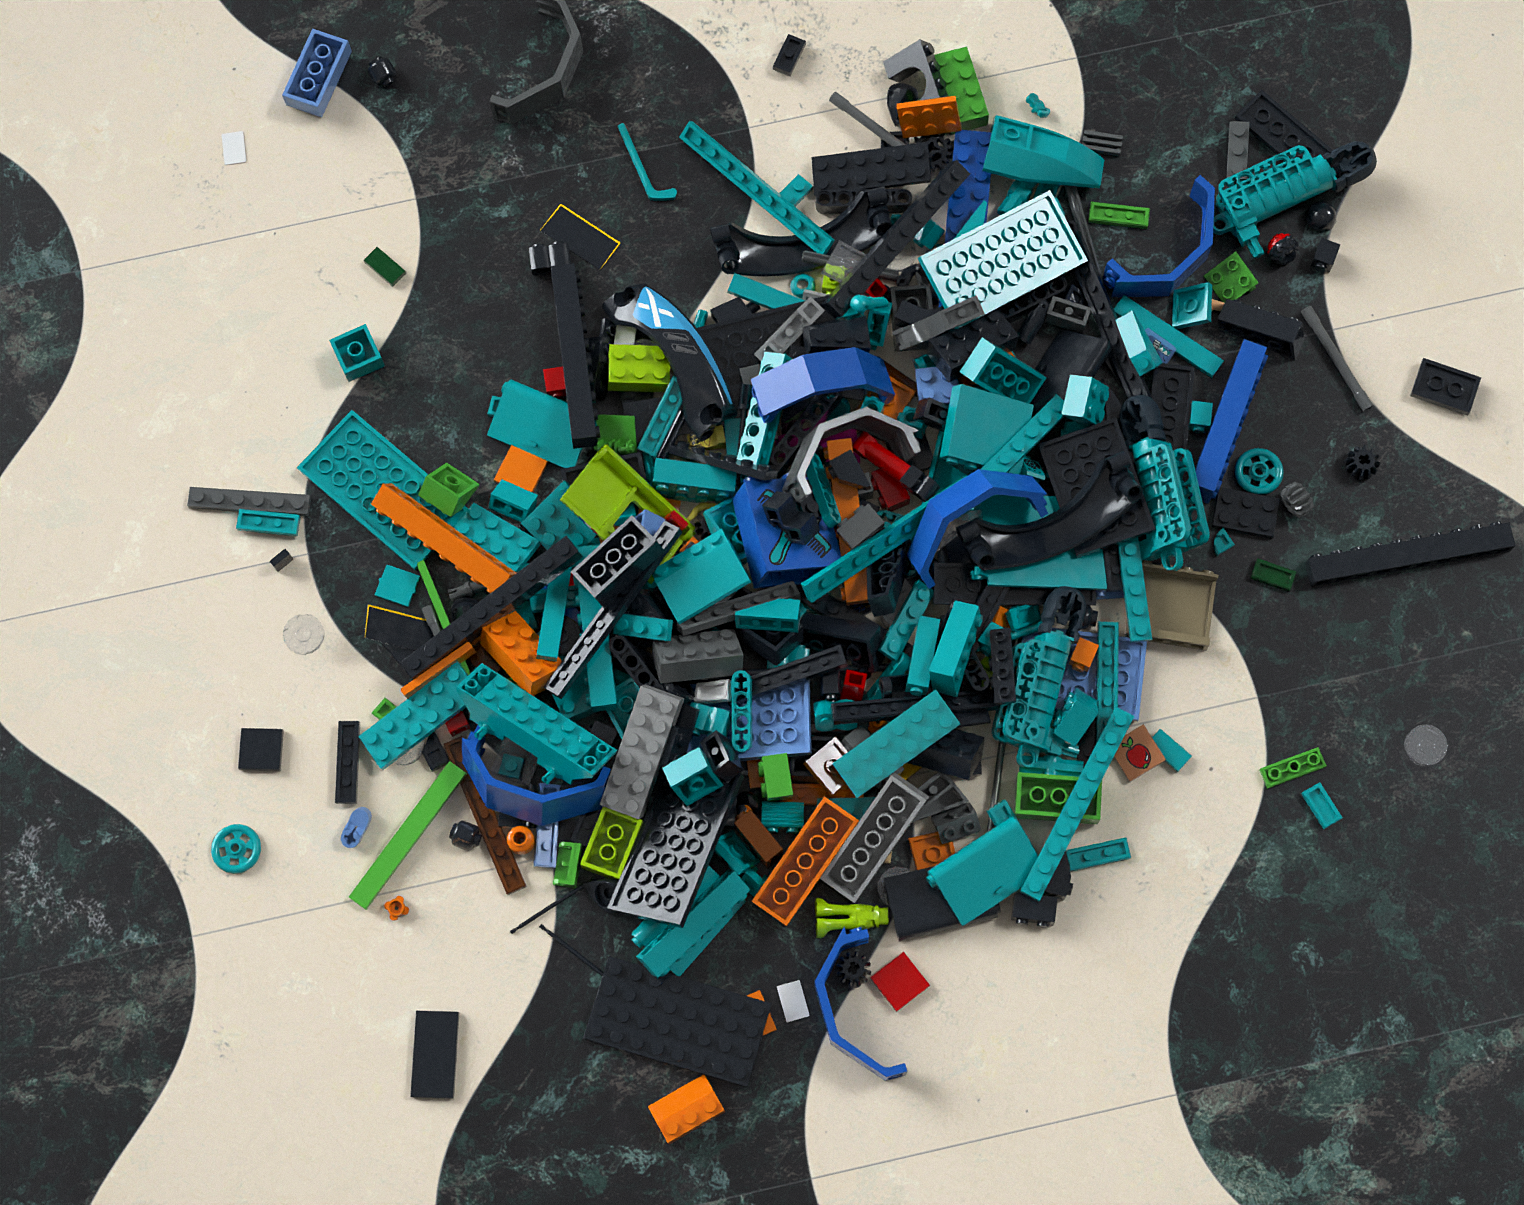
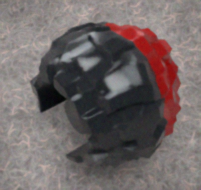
[1267,233,1299,266]

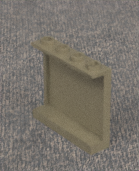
[1125,560,1219,651]

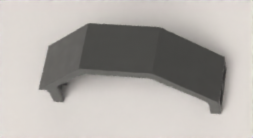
[489,0,583,125]
[782,407,921,505]

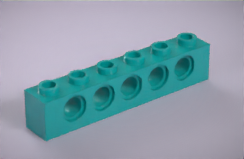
[737,352,793,465]

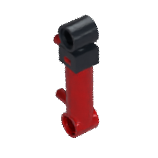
[852,431,941,503]

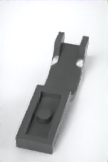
[892,295,985,351]

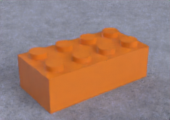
[480,611,562,696]

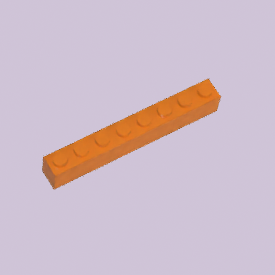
[823,438,869,605]
[371,483,516,593]

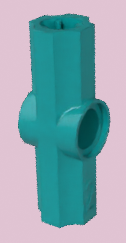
[997,180,1037,215]
[1019,755,1084,777]

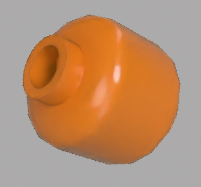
[507,826,535,855]

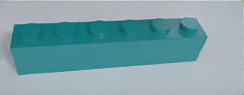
[636,869,750,978]

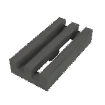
[1082,130,1123,157]

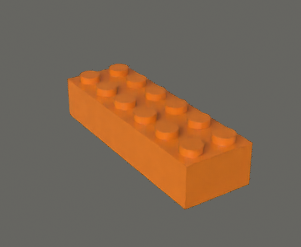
[752,796,859,926]

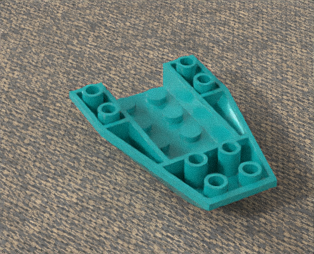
[982,115,1104,188]

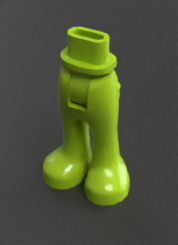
[815,898,889,938]

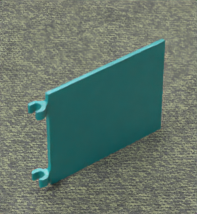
[969,495,1107,590]

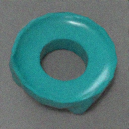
[790,274,816,298]

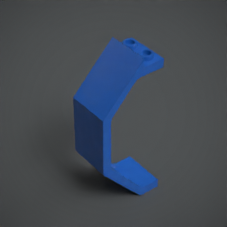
[1103,175,1215,297]
[751,347,895,423]
[907,469,1048,589]
[462,725,611,826]
[815,927,907,1081]

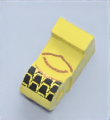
[687,425,726,450]

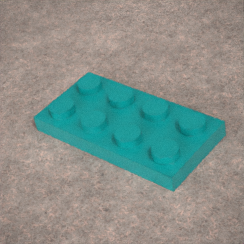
[454,503,540,573]

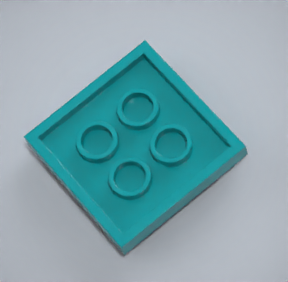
[521,480,597,550]

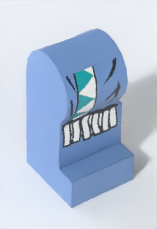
[1145,328,1176,364]

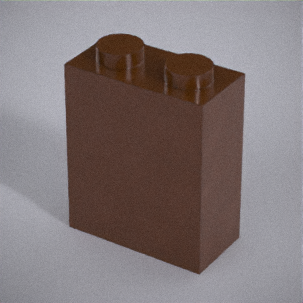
[734,810,783,869]

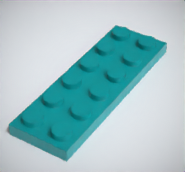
[359,661,468,770]
[832,690,960,798]

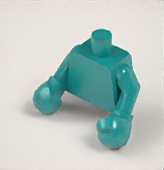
[850,295,892,347]

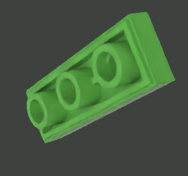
[1259,747,1326,789]

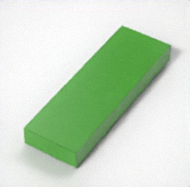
[1088,202,1150,229]

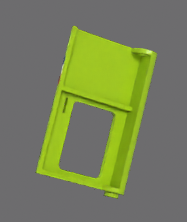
[560,444,696,584]

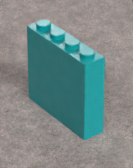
[939,384,1034,475]

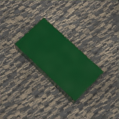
[364,247,406,287]
[1250,558,1296,592]

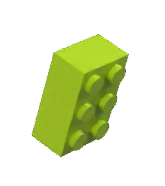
[608,344,670,392]
[580,806,643,880]

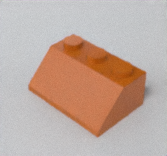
[648,1074,725,1144]

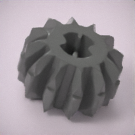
[1280,482,1314,518]

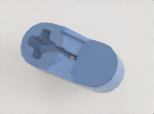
[341,807,372,848]

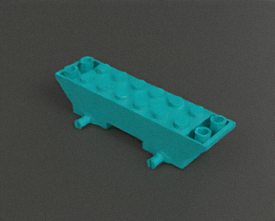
[456,663,617,785]

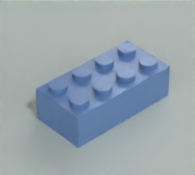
[282,29,352,117]

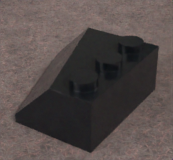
[802,313,871,354]

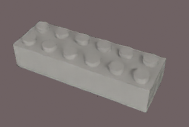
[600,684,684,819]
[820,773,929,903]

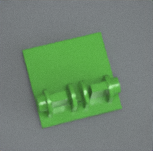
[1204,252,1259,303]
[594,415,637,455]

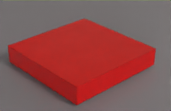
[870,952,930,1012]

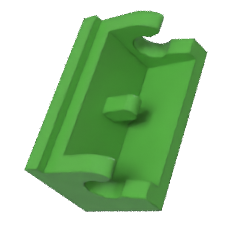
[553,842,583,888]

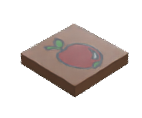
[1114,724,1166,782]

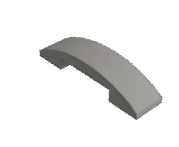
[754,296,825,361]

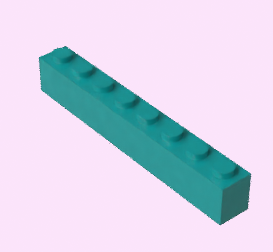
[572,545,618,712]

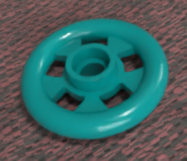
[1235,448,1284,495]
[211,824,261,874]

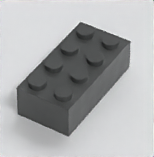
[652,629,743,683]

